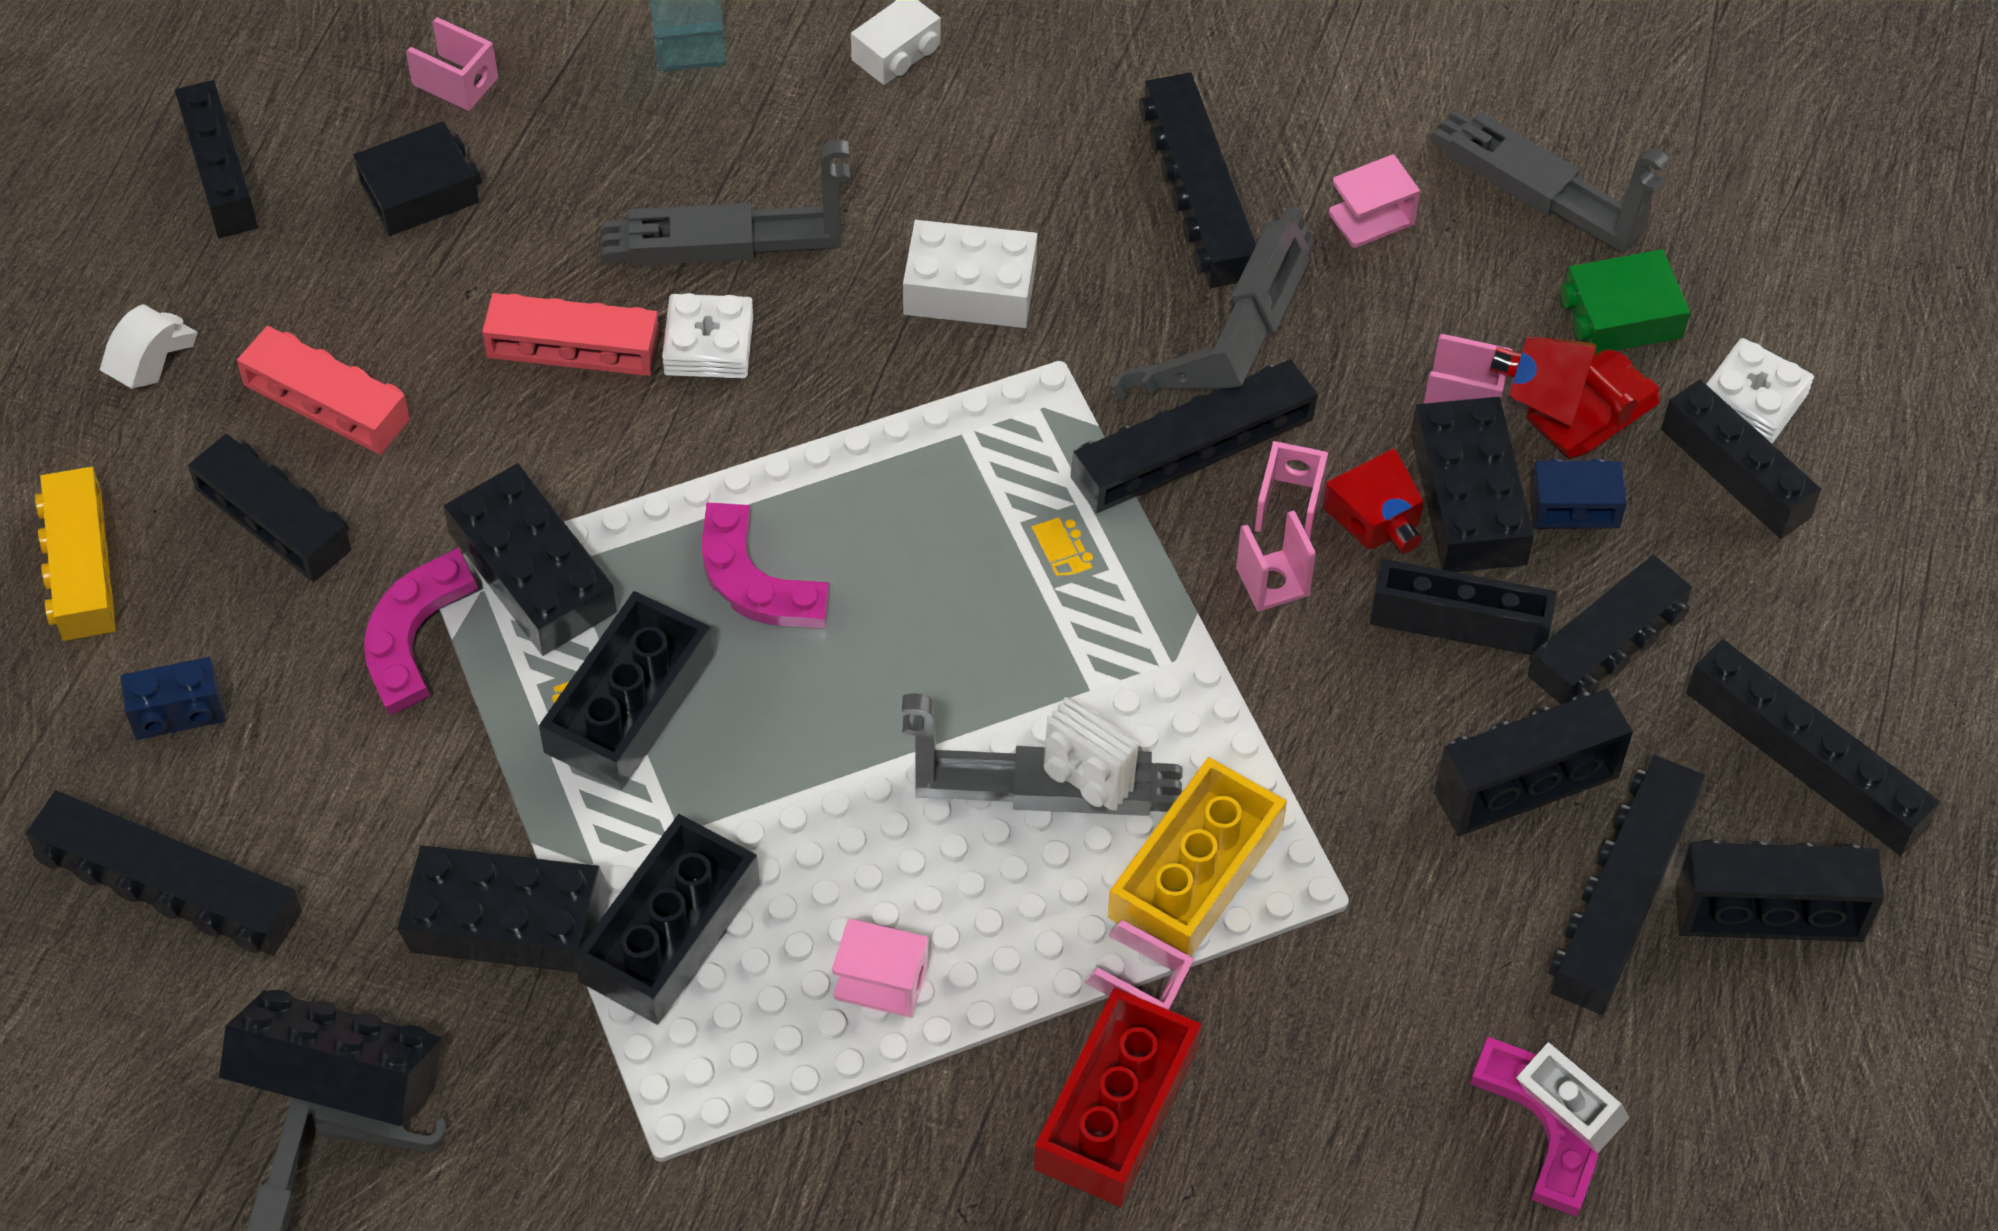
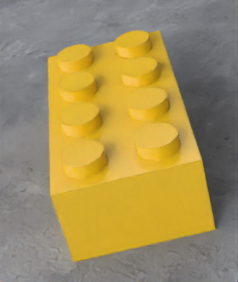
[1107,757,1287,957]

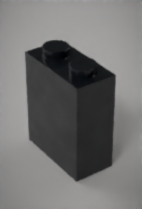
[353,121,482,237]

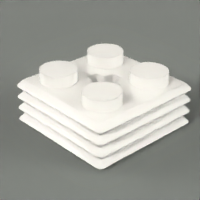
[662,293,753,378]
[1706,338,1814,443]
[1044,697,1139,810]

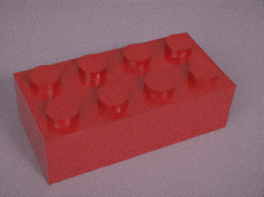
[1034,987,1202,1208]

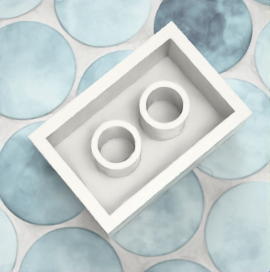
[903,220,1038,328]

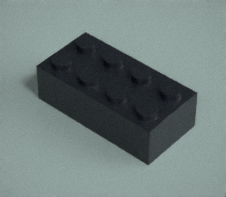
[1411,396,1534,572]
[443,463,617,656]
[539,591,713,790]
[1434,688,1633,837]
[574,813,760,1025]
[1675,839,1884,942]
[397,845,610,973]
[219,990,442,1126]

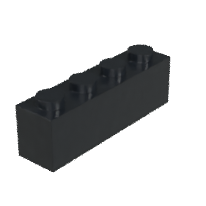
[175,80,258,239]
[1661,379,1822,539]
[188,433,352,583]
[1528,554,1692,705]
[1370,558,1557,655]

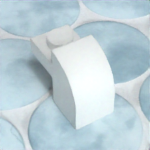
[100,304,198,389]

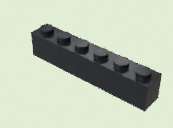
[1139,72,1256,288]
[1070,359,1318,514]
[1686,639,1940,856]
[1548,754,1705,1016]
[25,790,302,956]

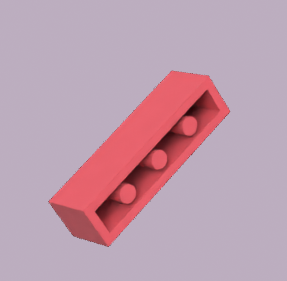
[482,293,660,376]
[237,325,410,455]

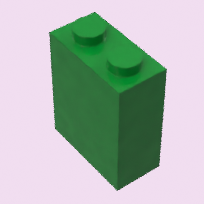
[1560,249,1690,355]

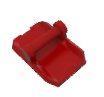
[1526,349,1661,458]

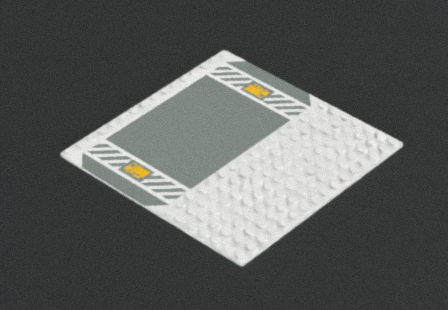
[439,361,1349,1162]

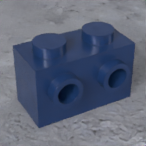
[1530,459,1627,528]
[120,657,226,740]

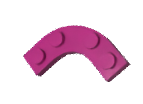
[702,502,829,628]
[364,547,479,716]
[1470,1036,1598,1217]

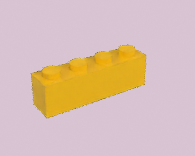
[35,466,116,641]

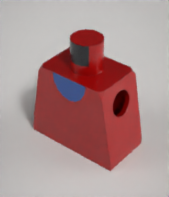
[1489,336,1596,426]
[1322,448,1424,554]

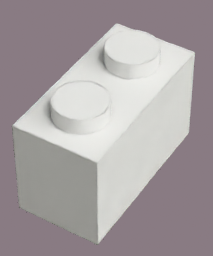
[851,0,941,85]
[1516,1042,1630,1154]

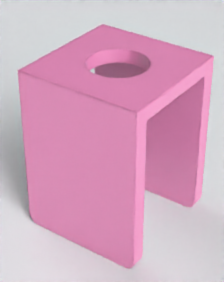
[406,17,498,111]
[1329,154,1420,248]
[1424,334,1512,404]
[1254,441,1328,540]
[1236,510,1316,612]
[832,919,929,1018]
[1084,920,1194,1010]

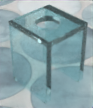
[650,0,726,72]

